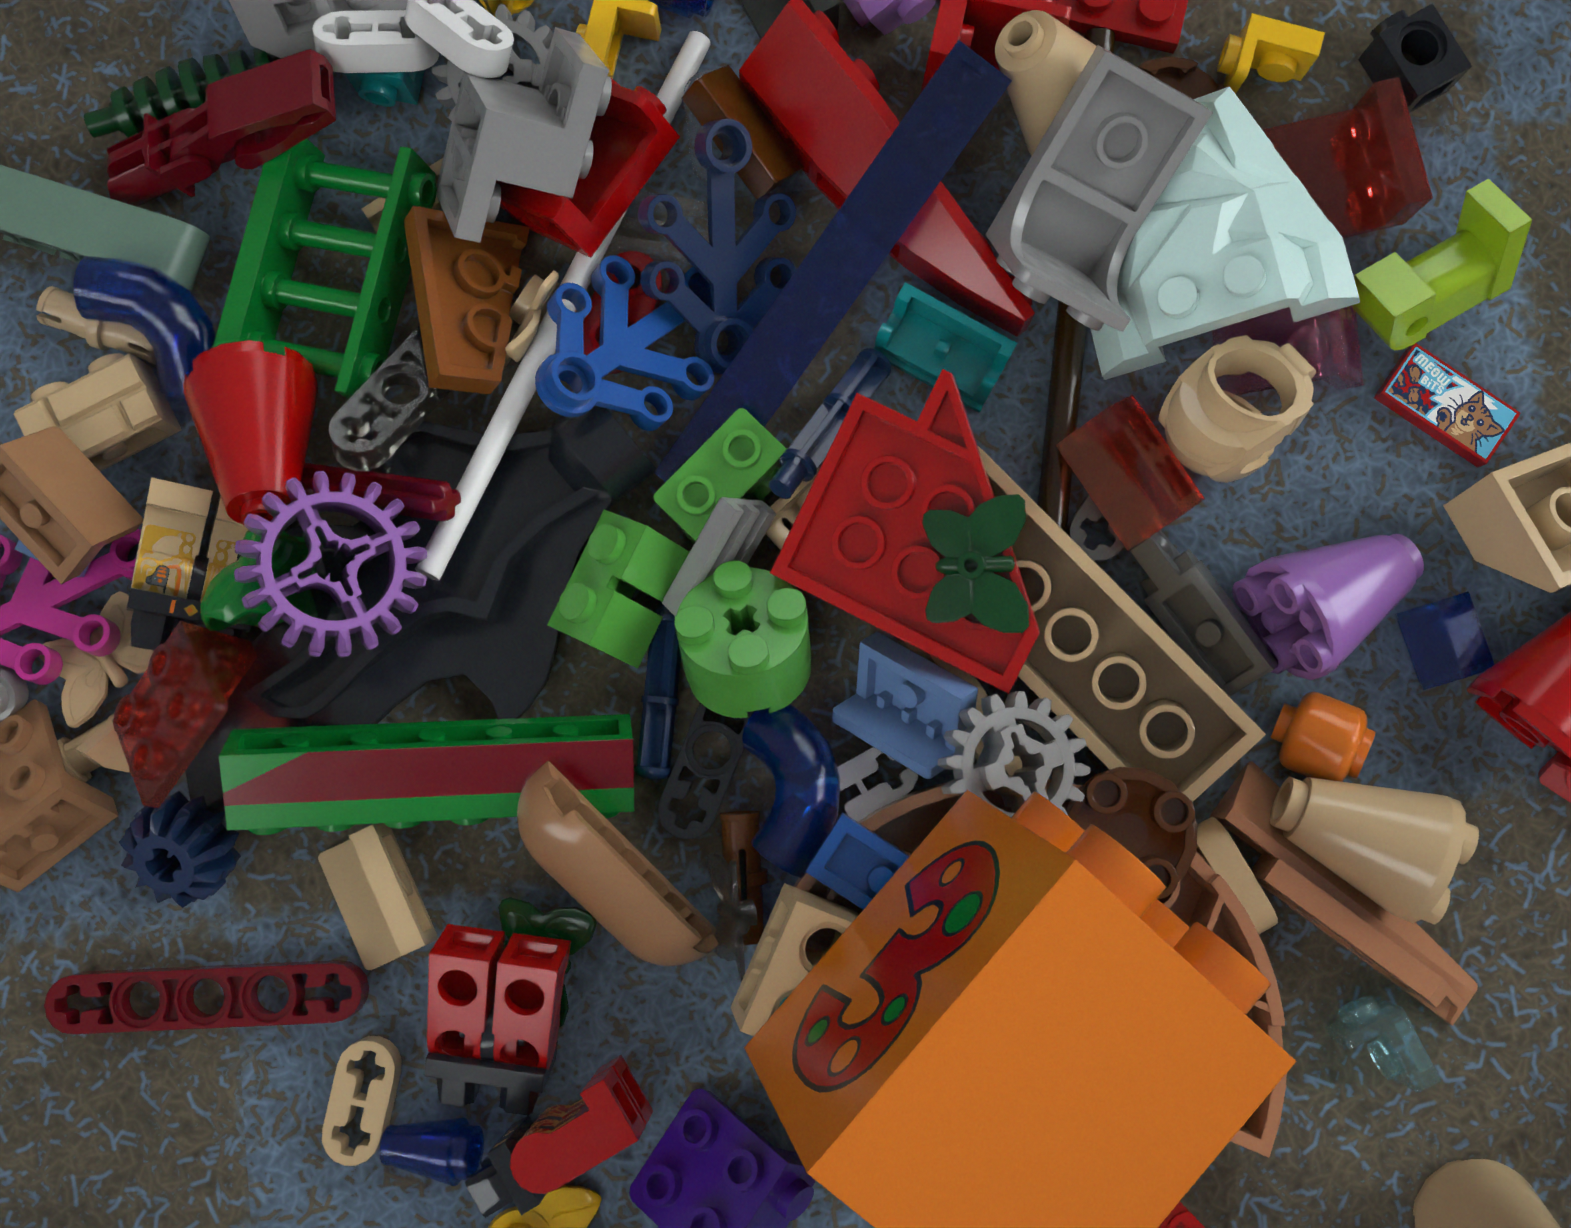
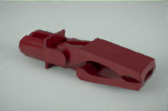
[107,49,336,207]

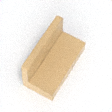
[318,823,438,970]

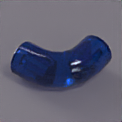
[73,256,216,398]
[742,704,840,878]

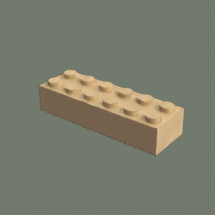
[978,446,1266,802]

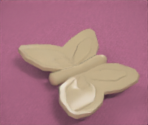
[39,591,178,728]

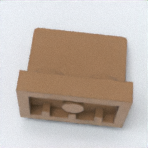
[0,699,119,892]

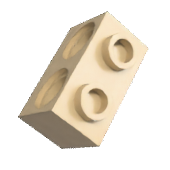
[730,883,859,1036]

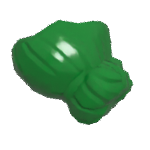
[200,530,318,631]

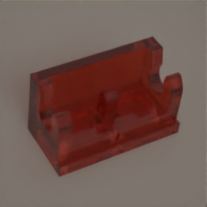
[1055,394,1205,551]

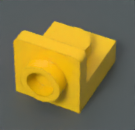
[1217,13,1325,94]

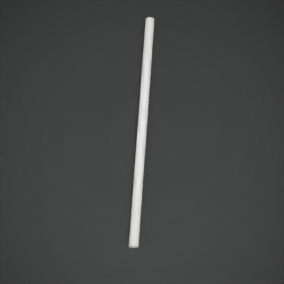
[415,31,711,581]

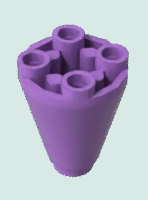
[1232,534,1424,680]

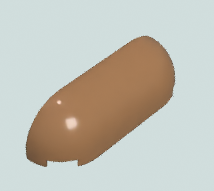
[517,760,723,966]

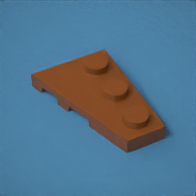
[404,206,530,394]

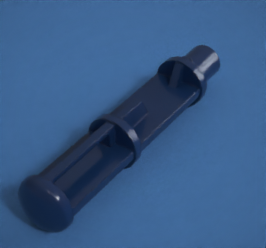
[769,348,891,499]
[634,601,681,780]

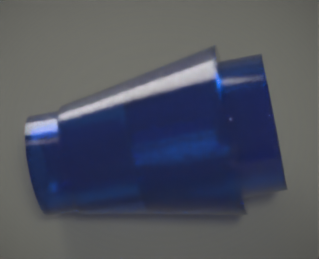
[380,1118,484,1186]

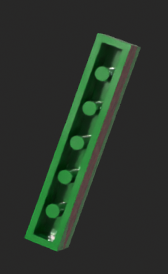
[219,714,634,835]

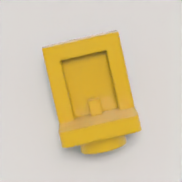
[576,0,662,79]

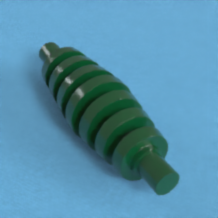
[84,48,281,138]

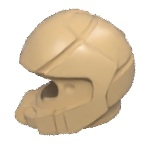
[1158,335,1316,483]

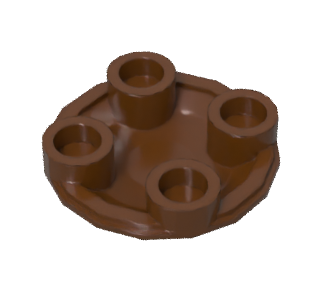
[1066,767,1198,899]

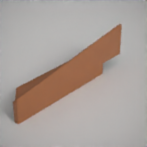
[1209,761,1478,1026]

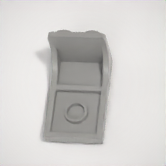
[985,45,1213,331]

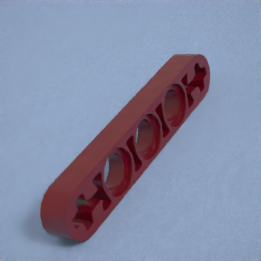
[44,960,369,1035]

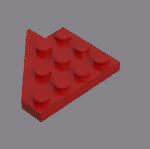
[770,369,1040,694]

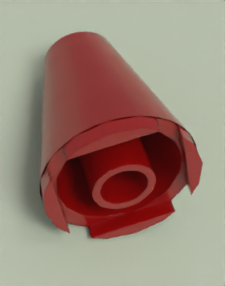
[183,340,318,525]
[1466,611,1571,772]

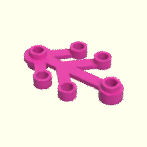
[0,529,142,685]

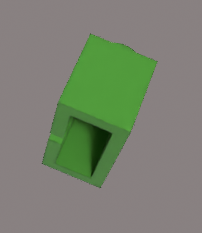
[547,509,690,669]

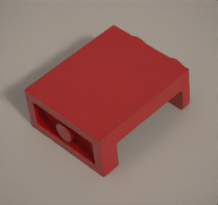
[496,78,680,258]

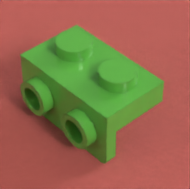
[653,408,787,544]

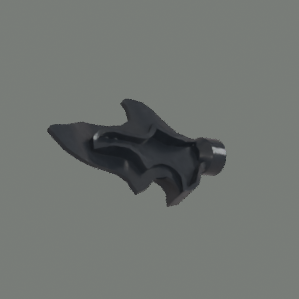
[182,405,657,813]

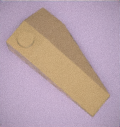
[1443,443,1571,593]

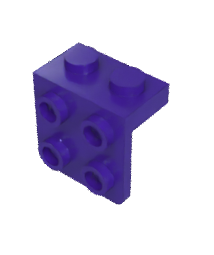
[629,1089,816,1228]

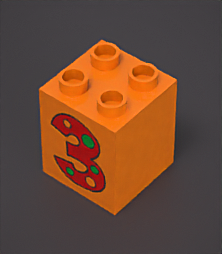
[744,789,1296,1228]

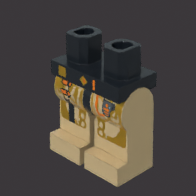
[127,477,251,664]

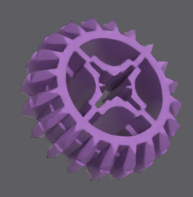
[234,471,427,658]

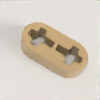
[1196,816,1278,934]
[322,1036,402,1166]

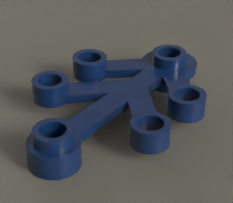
[638,119,797,374]

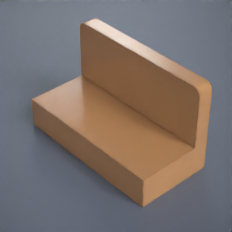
[0,426,143,584]

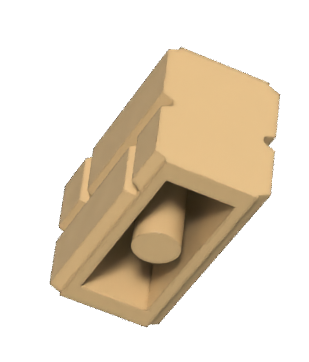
[14,353,181,471]

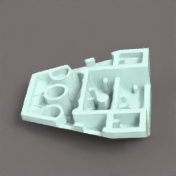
[1090,86,1360,380]

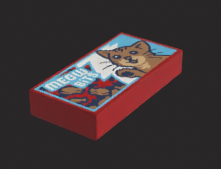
[1373,343,1521,468]

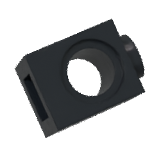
[1358,3,1472,120]

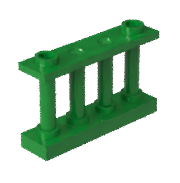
[213,139,437,410]

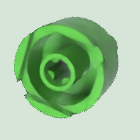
[674,561,811,718]

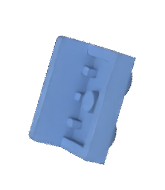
[832,632,978,779]

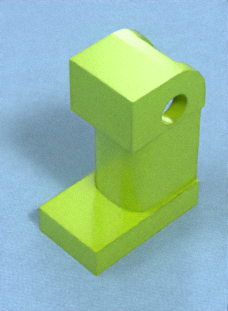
[1351,179,1532,351]

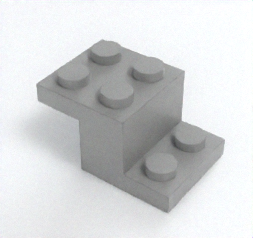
[436,27,612,243]

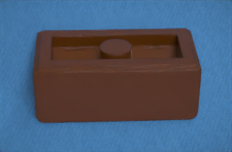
[681,65,804,200]

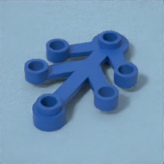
[535,255,714,431]

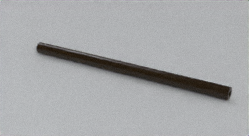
[1038,28,1115,533]

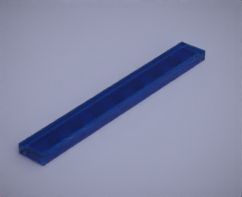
[654,40,1012,482]

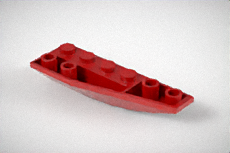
[739,0,1035,337]

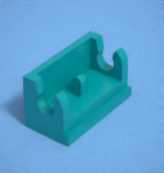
[873,282,1017,413]

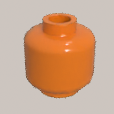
[1270,692,1376,782]

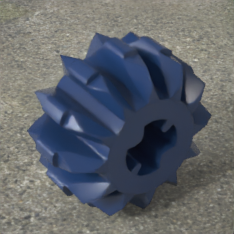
[119,791,241,908]

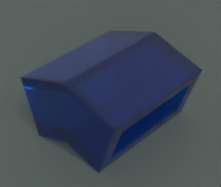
[1395,591,1495,690]

